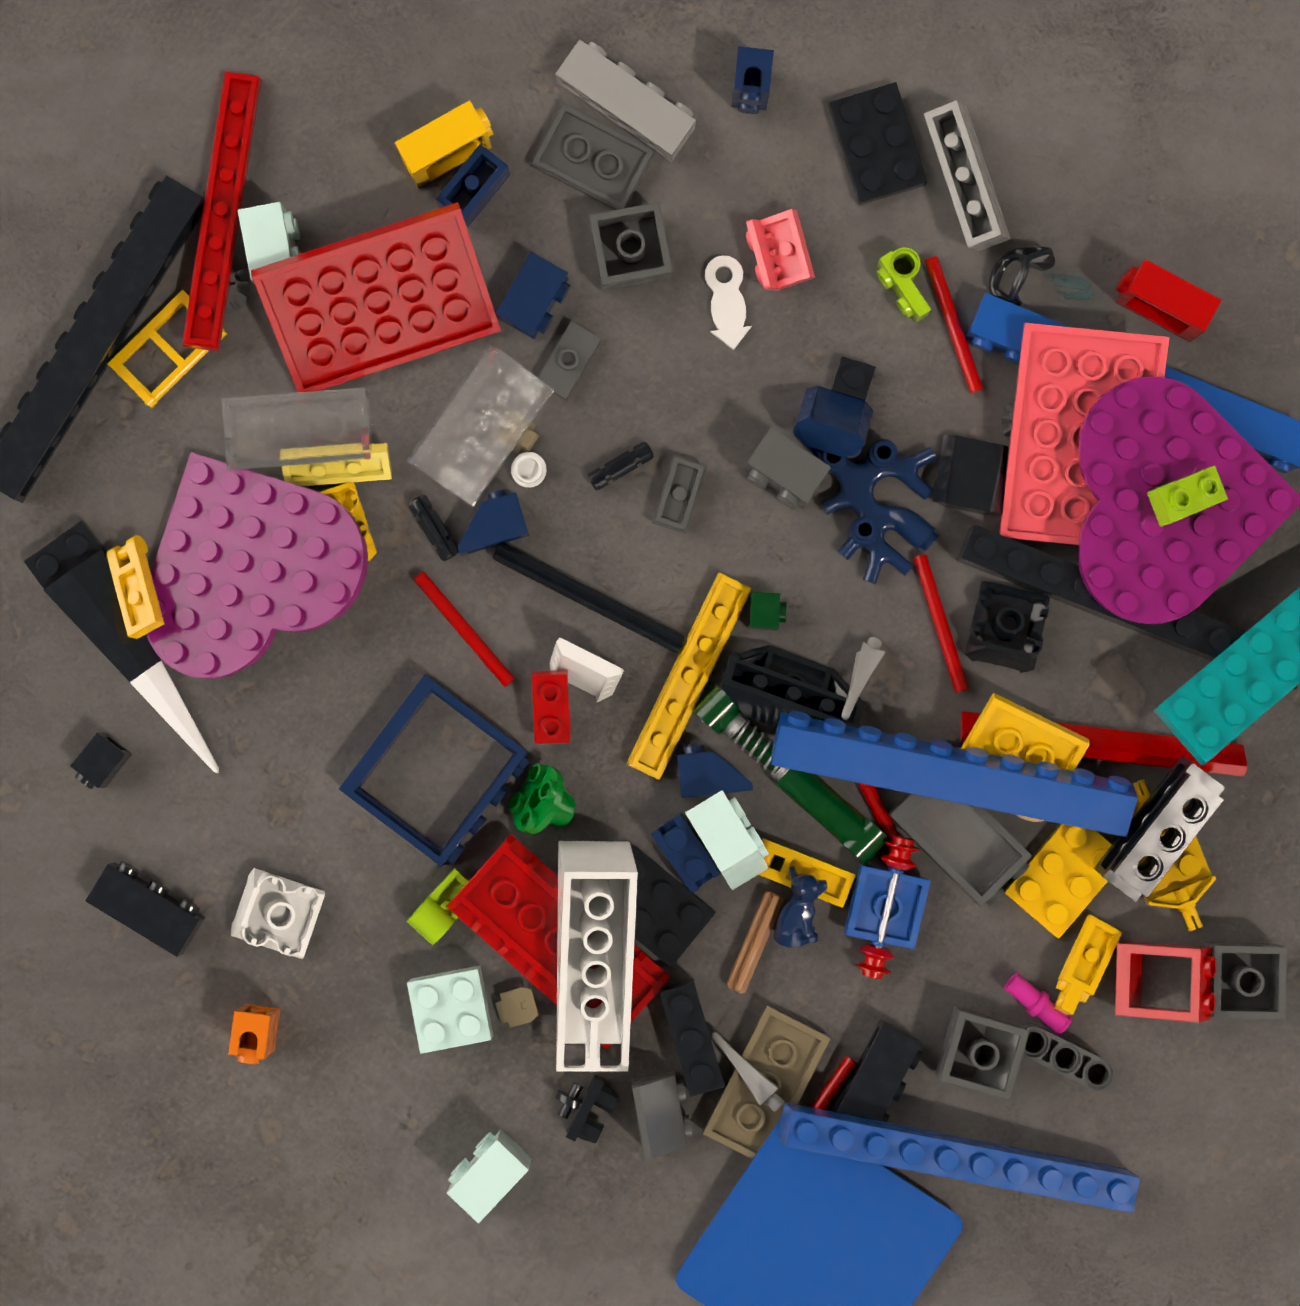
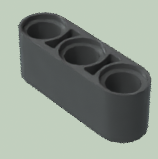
[1019,1023,1115,1091]

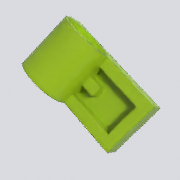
[876,247,931,323]
[1147,465,1228,526]
[406,868,469,945]

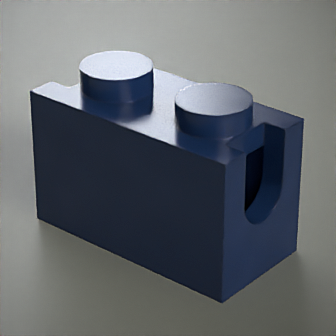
[731,46,774,114]
[436,144,510,228]
[496,252,571,340]
[651,813,721,894]

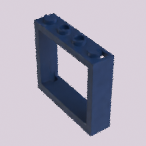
[339,675,530,867]

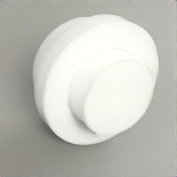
[511,452,547,488]

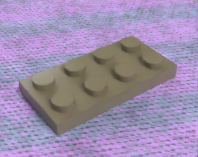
[702,1004,831,1159]

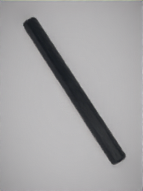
[493,543,686,653]

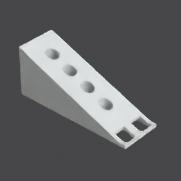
[556,841,638,1071]

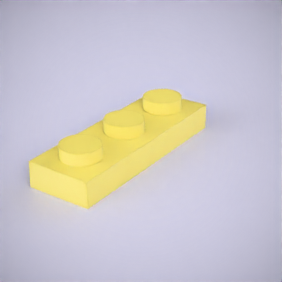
[280,443,392,487]

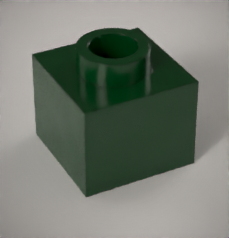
[749,592,787,630]

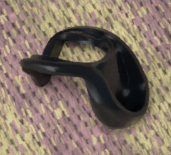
[988,247,1055,306]

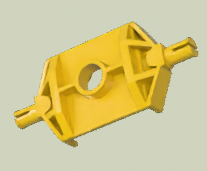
[1132,779,1216,931]

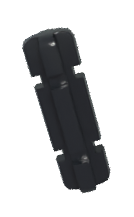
[588,442,654,490]
[409,495,459,561]

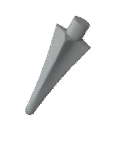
[841,637,886,720]
[711,1032,785,1112]

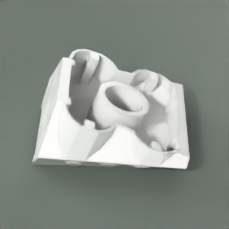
[549,637,624,702]
[231,868,325,959]

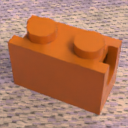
[228,1004,281,1064]

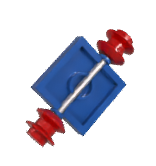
[843,835,931,979]

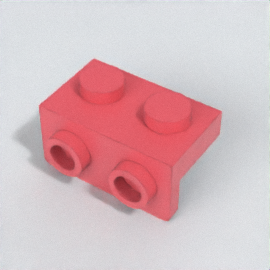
[746,209,815,291]

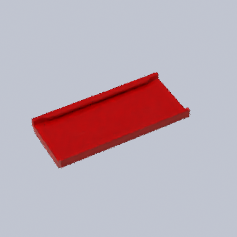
[446,834,670,1050]

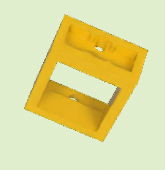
[394,100,494,189]

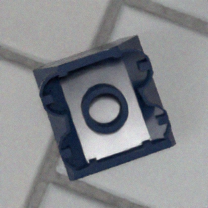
[793,386,873,457]

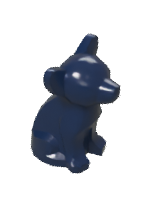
[774,866,827,947]

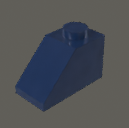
[458,489,530,556]
[677,745,753,798]

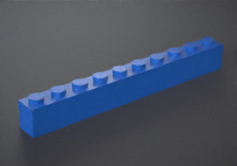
[966,293,1300,473]
[771,711,1138,837]
[777,1103,1140,1213]

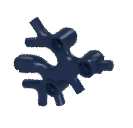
[800,439,939,584]

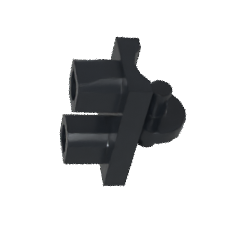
[555,1074,619,1143]

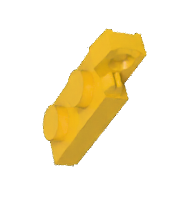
[1054,915,1122,1015]

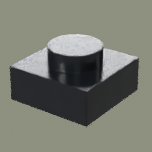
[831,356,876,401]

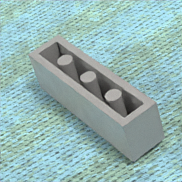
[555,39,696,163]
[924,100,1011,252]

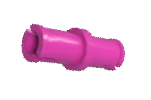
[1003,972,1073,1035]

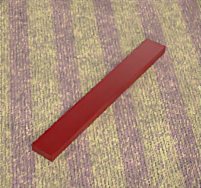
[182,71,261,352]
[960,711,1248,776]

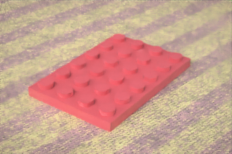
[999,323,1170,545]

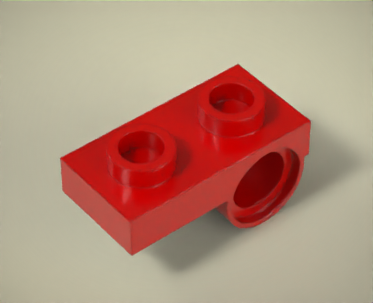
[532,670,571,744]

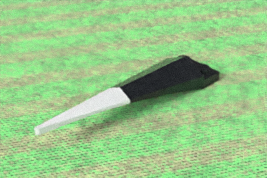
[24,520,219,773]

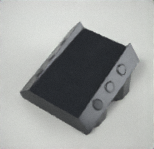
[932,434,1009,515]
[965,581,1050,673]

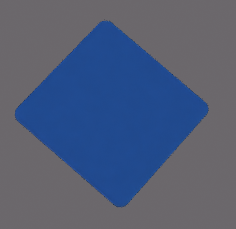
[676,1116,963,1306]

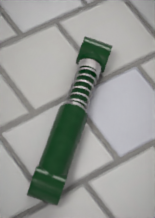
[692,685,889,865]

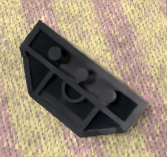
[721,645,865,728]

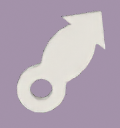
[705,255,752,350]

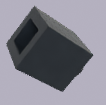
[71,732,132,789]

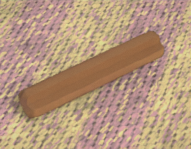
[726,891,784,993]

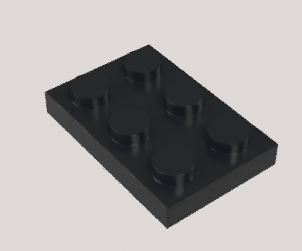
[828,82,927,205]
[631,845,716,968]

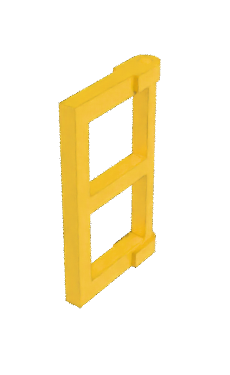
[108,290,227,408]

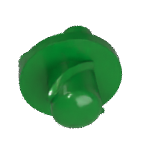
[508,763,576,835]

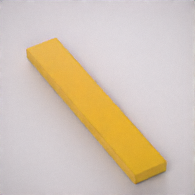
[626,573,752,780]

